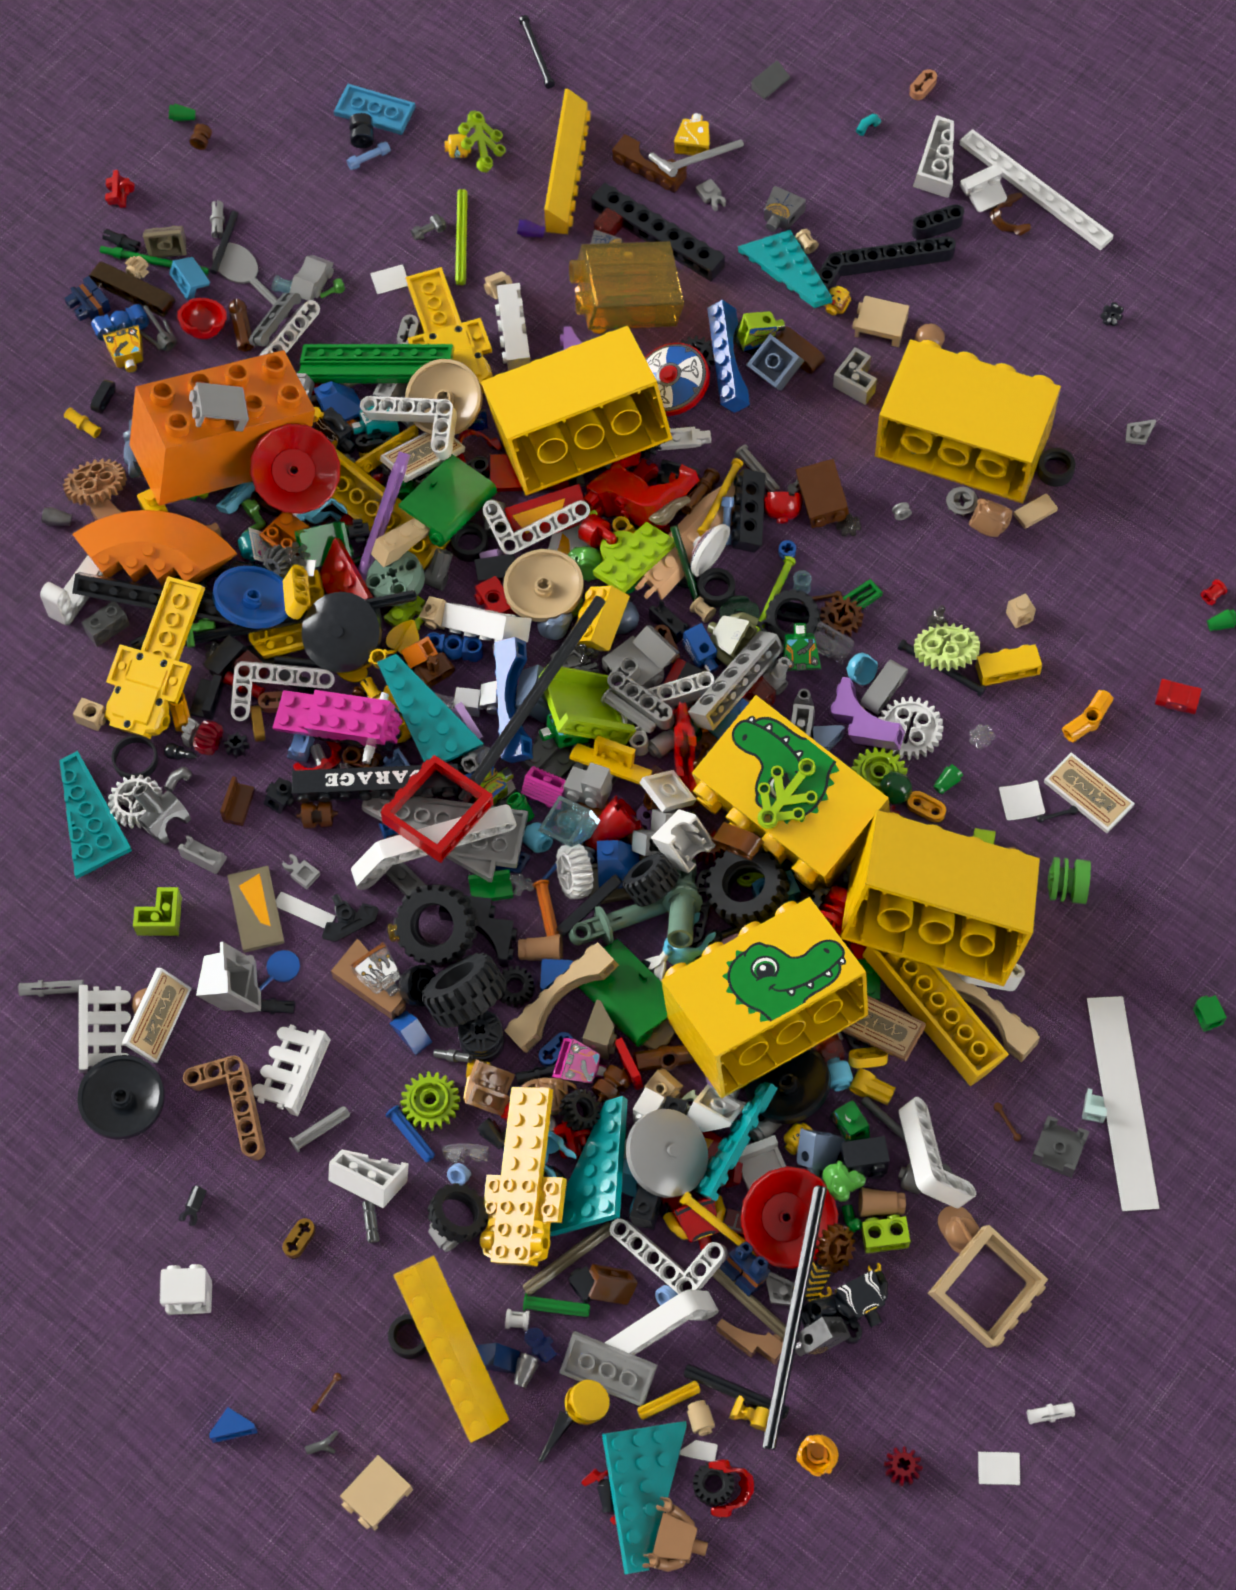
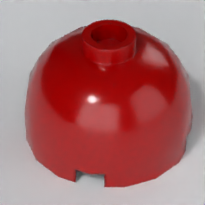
[764,492,803,524]

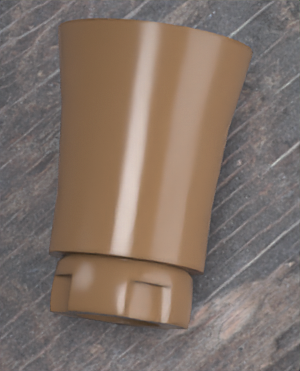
[518,934,563,961]
[858,1187,906,1218]

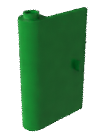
[398,454,497,547]
[578,939,668,1047]

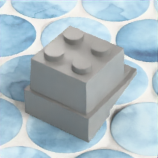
[196,942,261,1013]

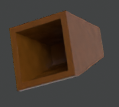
[795,458,850,528]

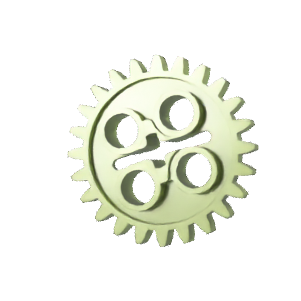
[914,623,980,671]

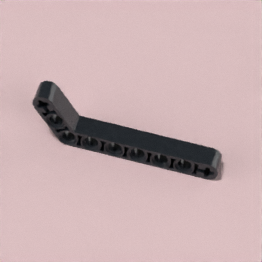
[818,236,956,291]

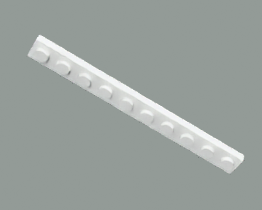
[960,129,1114,250]

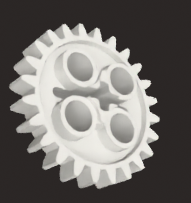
[878,696,943,760]

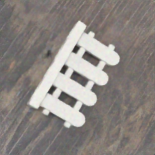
[79,985,131,1073]
[253,1024,331,1116]

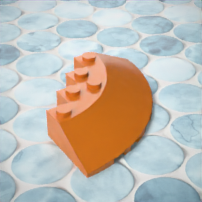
[72,510,238,586]

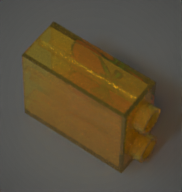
[569,241,684,330]

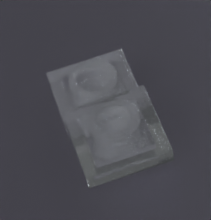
[442,1143,490,1163]

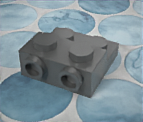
[520,735,576,779]

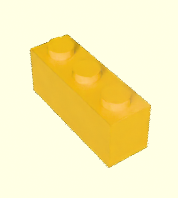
[975,644,1042,686]

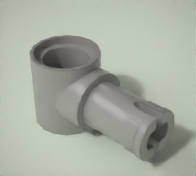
[761,657,791,695]

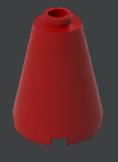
[585,796,642,851]

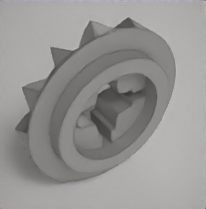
[946,487,978,516]

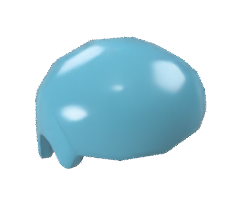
[847,653,878,686]

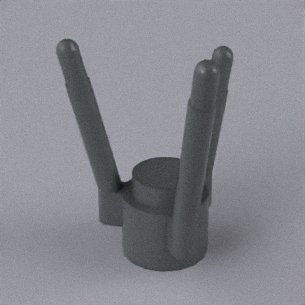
[140,305,177,351]

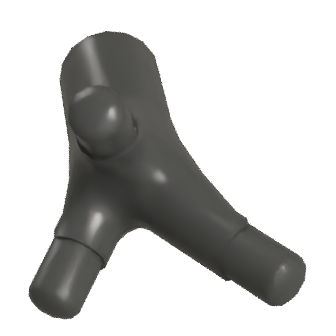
[305,1430,338,1455]

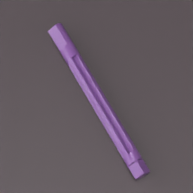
[358,451,411,584]

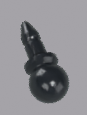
[164,743,197,760]

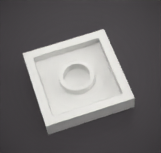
[640,770,696,813]

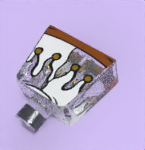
[350,942,400,996]

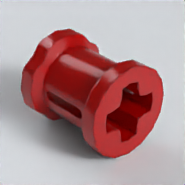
[1200,579,1228,605]

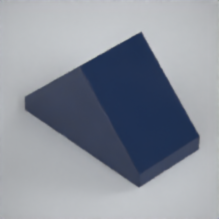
[476,1343,520,1374]

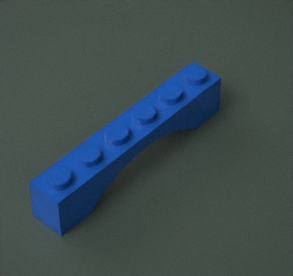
[707,300,750,413]
[494,637,533,763]

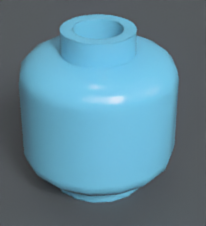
[523,822,553,853]
[827,1058,853,1091]

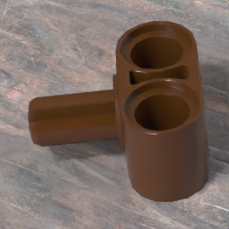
[413,652,456,688]

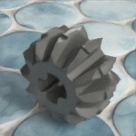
[262,544,296,579]

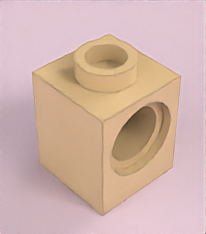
[73,698,107,731]

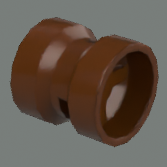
[189,124,212,150]

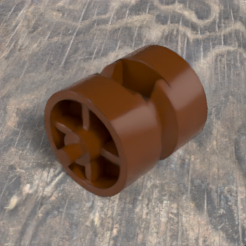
[296,800,338,829]
[591,1065,632,1103]

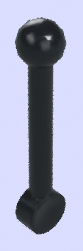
[1036,806,1078,823]

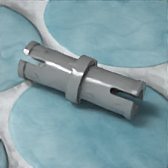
[210,201,225,238]

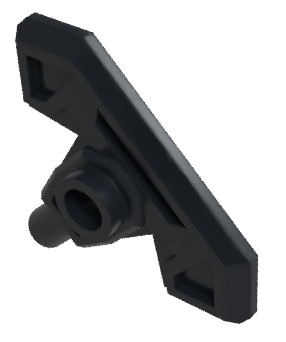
[322,894,379,942]

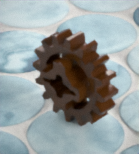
[820,596,863,639]
[815,1223,856,1273]

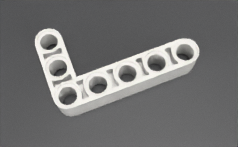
[360,396,457,460]
[483,500,590,554]
[40,555,103,626]
[230,661,335,721]
[621,672,715,756]
[899,1097,976,1208]
[610,1219,728,1294]
[605,1290,719,1355]

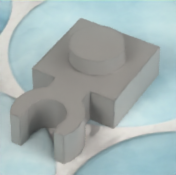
[696,179,726,211]
[181,717,200,748]
[282,854,320,890]

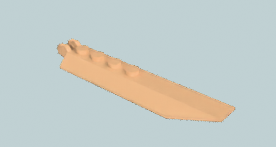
[635,480,750,600]

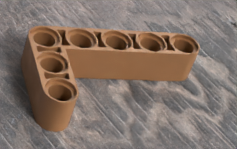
[183,1056,265,1161]

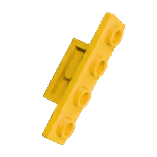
[355,424,419,473]
[569,736,652,786]

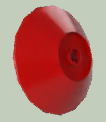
[250,423,340,514]
[740,1166,838,1269]

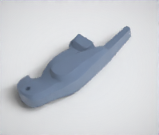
[123,420,141,478]

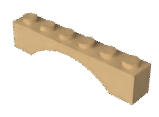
[371,518,430,567]
[504,942,619,1053]
[937,967,1040,1062]

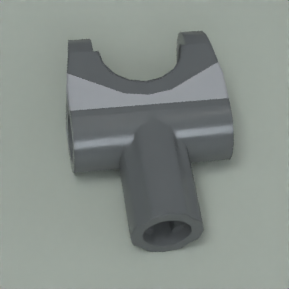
[133,783,191,845]

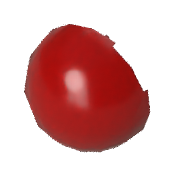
[177,298,227,340]

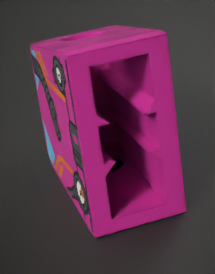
[552,1038,606,1083]

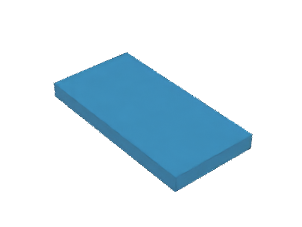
[334,84,416,135]

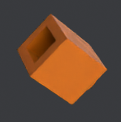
[401,636,438,669]

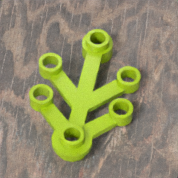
[458,110,506,173]
[758,758,818,829]

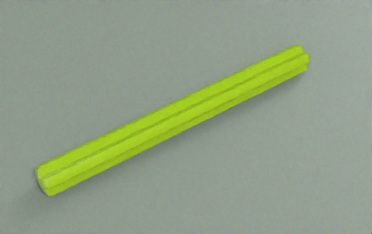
[455,189,468,285]

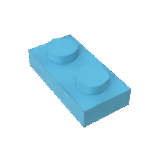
[216,482,255,514]

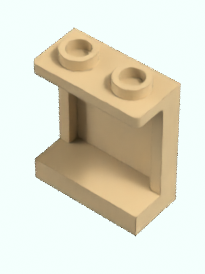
[852,296,909,347]
[340,1455,413,1531]

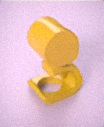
[729,1396,770,1432]

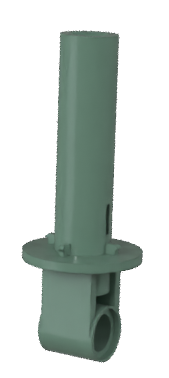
[569,896,668,945]

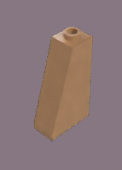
[331,939,406,1020]

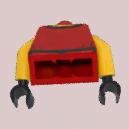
[659,1187,726,1251]

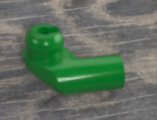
[842,1205,862,1232]

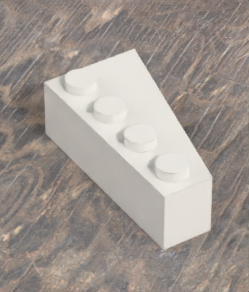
[913,115,954,198]
[495,283,530,371]
[442,603,532,642]

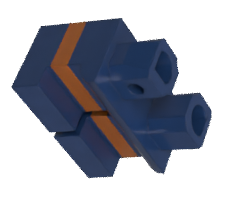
[64,276,111,321]
[719,1242,771,1297]

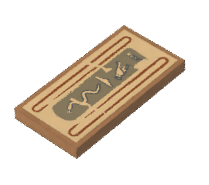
[842,996,926,1062]

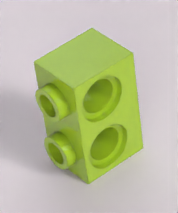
[861,1215,910,1254]

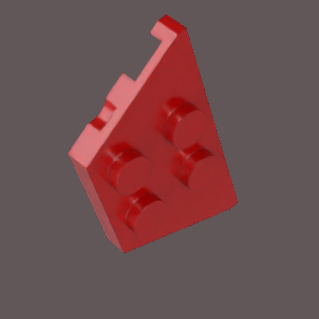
[320,538,373,599]

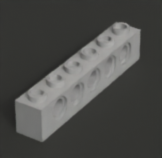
[688,631,784,730]

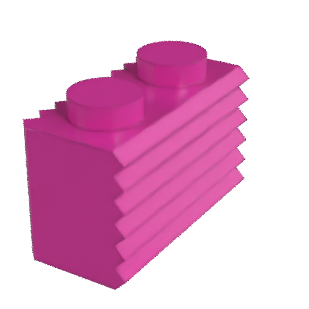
[521,766,566,809]

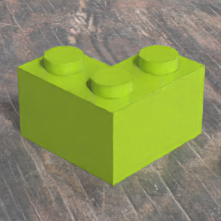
[133,887,182,936]

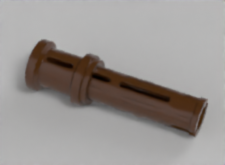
[681,468,720,515]

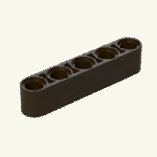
[89,261,176,317]

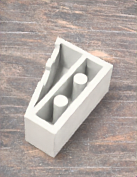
[329,1150,408,1208]

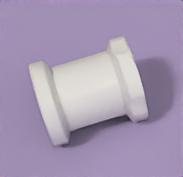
[505,1309,530,1331]

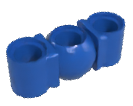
[91,304,150,341]
[426,632,483,662]

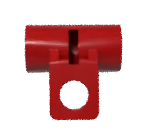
[1155,679,1202,715]

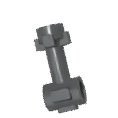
[411,214,446,240]

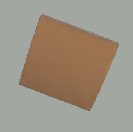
[465,1059,515,1116]

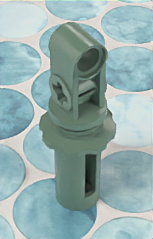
[663,858,703,948]

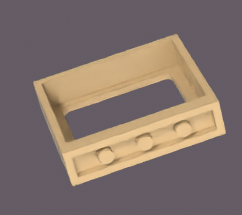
[928,1225,1048,1348]

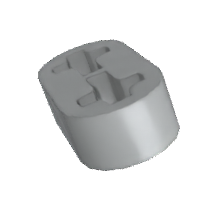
[397,315,419,344]

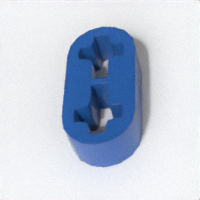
[539,1032,573,1066]

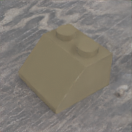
[143,226,187,258]
[583,1000,617,1060]

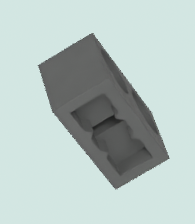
[81,601,130,647]

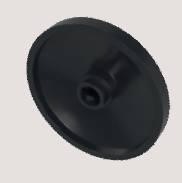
[302,592,382,673]
[745,1048,831,1124]
[77,1055,165,1140]

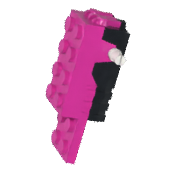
[273,690,403,764]

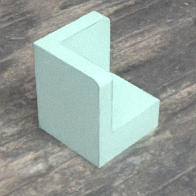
[1082,1088,1107,1123]

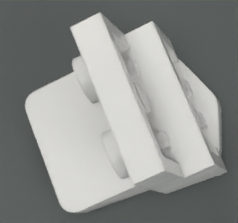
[960,165,1007,212]

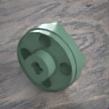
[365,551,425,606]

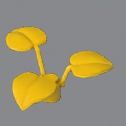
[337,620,420,704]

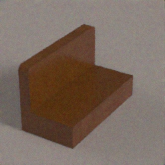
[220,776,255,826]
[589,1264,638,1305]

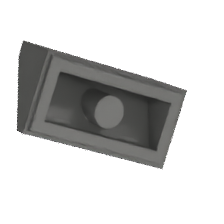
[751,61,790,99]

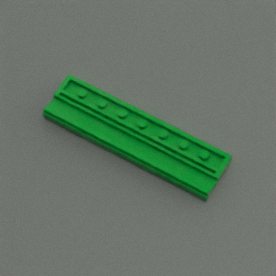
[298,344,454,383]

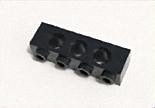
[731,469,766,552]

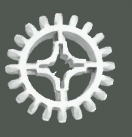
[108,774,163,828]
[555,843,594,899]

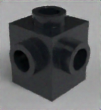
[263,777,294,815]

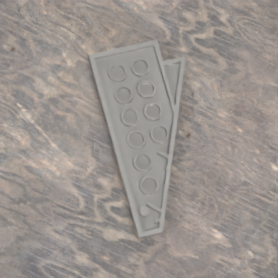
[362,796,528,882]

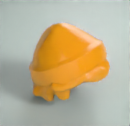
[796,1435,839,1477]

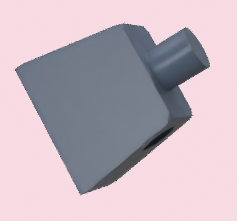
[797,1129,844,1177]

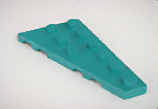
[738,230,832,308]
[377,654,484,762]
[59,751,132,879]
[693,1082,778,1201]

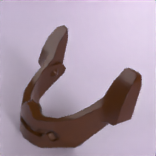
[990,193,1032,236]

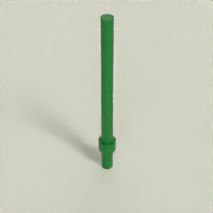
[100,246,209,275]

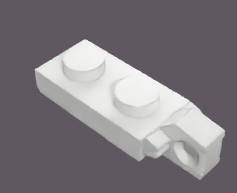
[658,427,711,451]

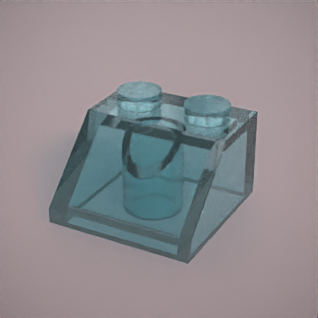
[538,795,601,847]

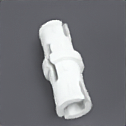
[1027,1402,1075,1424]

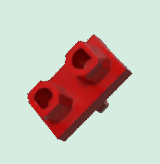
[105,169,135,208]
[553,1119,591,1160]

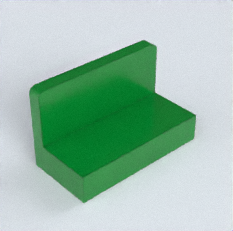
[468,869,514,901]

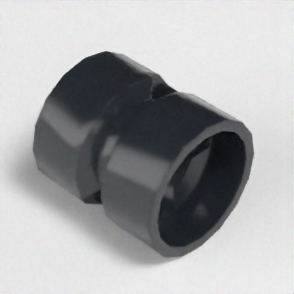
[349,113,374,149]

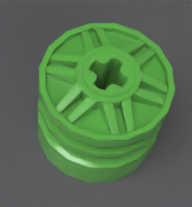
[1047,857,1091,904]

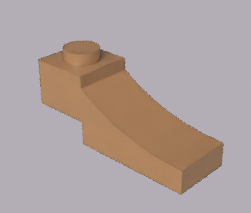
[716,1319,784,1365]

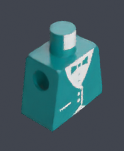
[351,406,400,437]

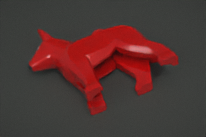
[672,701,697,793]

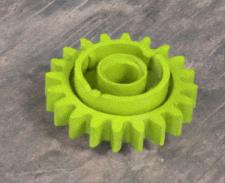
[851,747,908,793]
[400,1071,460,1131]

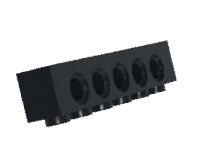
[630,1096,690,1230]

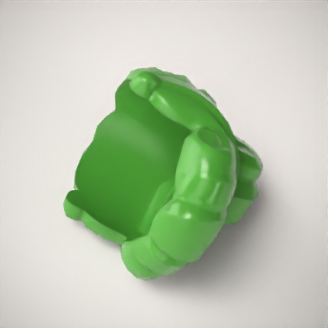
[568,546,603,582]
[822,1161,866,1202]

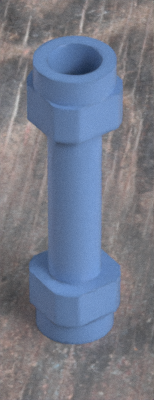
[346,141,391,170]
[721,497,734,545]

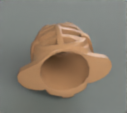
[968,498,1012,537]
[522,1078,576,1115]

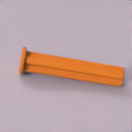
[533,880,559,936]

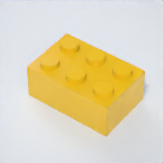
[571,585,630,652]

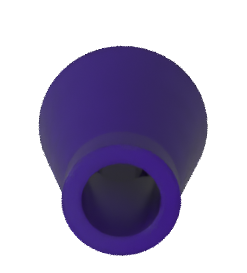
[517,219,545,238]

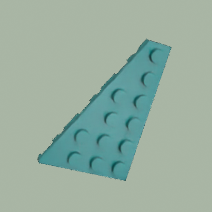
[550,1096,628,1237]
[602,1421,687,1574]

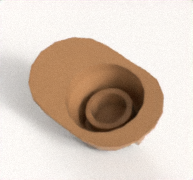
[938,1206,980,1254]

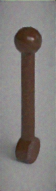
[801,591,842,604]
[693,742,709,767]
[993,1102,1022,1142]
[310,1372,342,1413]

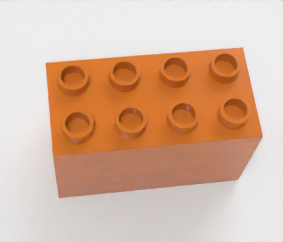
[129,350,315,506]

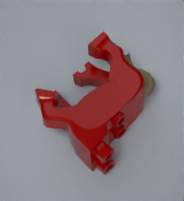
[584,452,699,529]

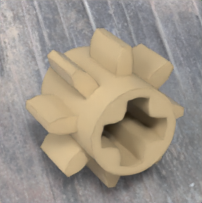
[125,256,149,279]

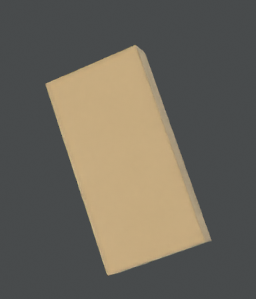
[1014,493,1058,529]

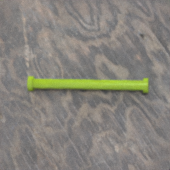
[755,556,796,635]

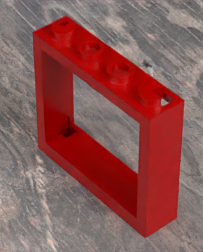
[381,755,493,863]

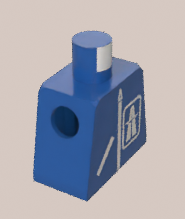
[682,623,719,673]

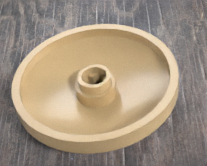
[405,359,483,435]
[503,549,584,622]

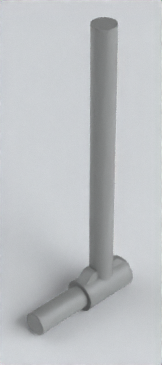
[649,139,743,177]

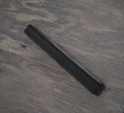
[684,1364,790,1419]

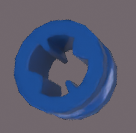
[778,540,796,560]

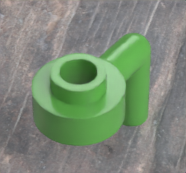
[241,498,266,532]
[186,618,216,648]

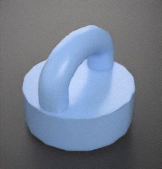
[447,1163,471,1186]
[655,1285,678,1306]

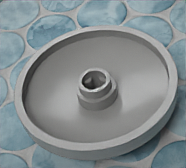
[626,1109,708,1198]

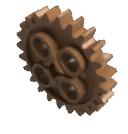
[63,459,127,506]

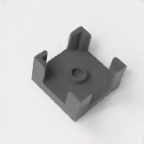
[1030,1115,1090,1178]

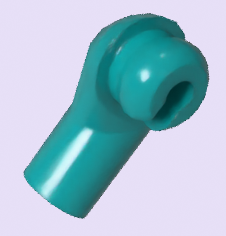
[856,114,881,136]

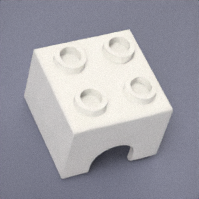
[651,809,716,873]
[160,1264,212,1315]

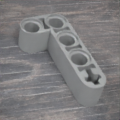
[607,656,675,730]

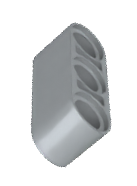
[860,659,908,715]

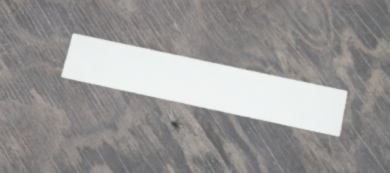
[1087,996,1159,1211]

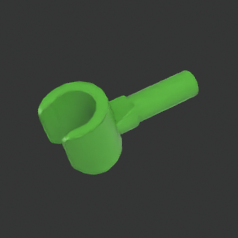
[320,278,345,298]

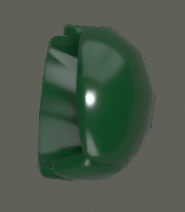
[880,771,912,805]

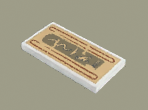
[380,433,465,482]
[1044,753,1135,833]
[122,968,192,1063]

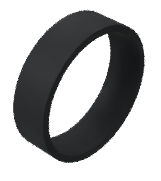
[111,735,158,780]

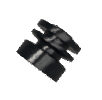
[458,1010,505,1062]

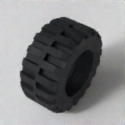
[706,847,790,929]
[394,884,478,966]
[422,953,506,1028]

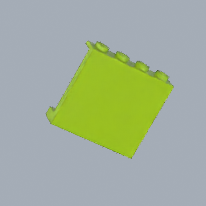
[539,665,636,745]

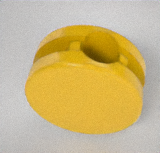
[565,1380,610,1425]

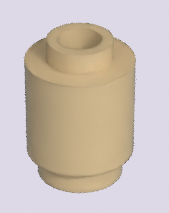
[687,1400,715,1436]

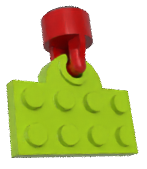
[578,514,675,593]

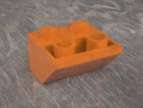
[259,512,310,558]

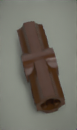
[633,1045,696,1071]

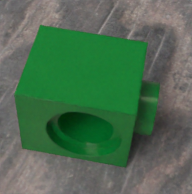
[1193,995,1227,1032]

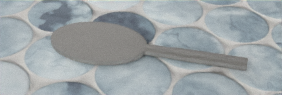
[213,243,290,313]

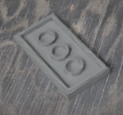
[560,1331,657,1406]

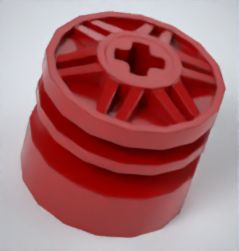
[818,886,848,941]

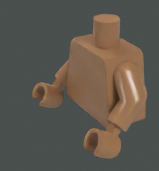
[643,1497,708,1572]

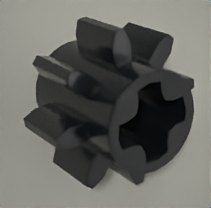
[348,518,370,544]
[224,732,250,759]

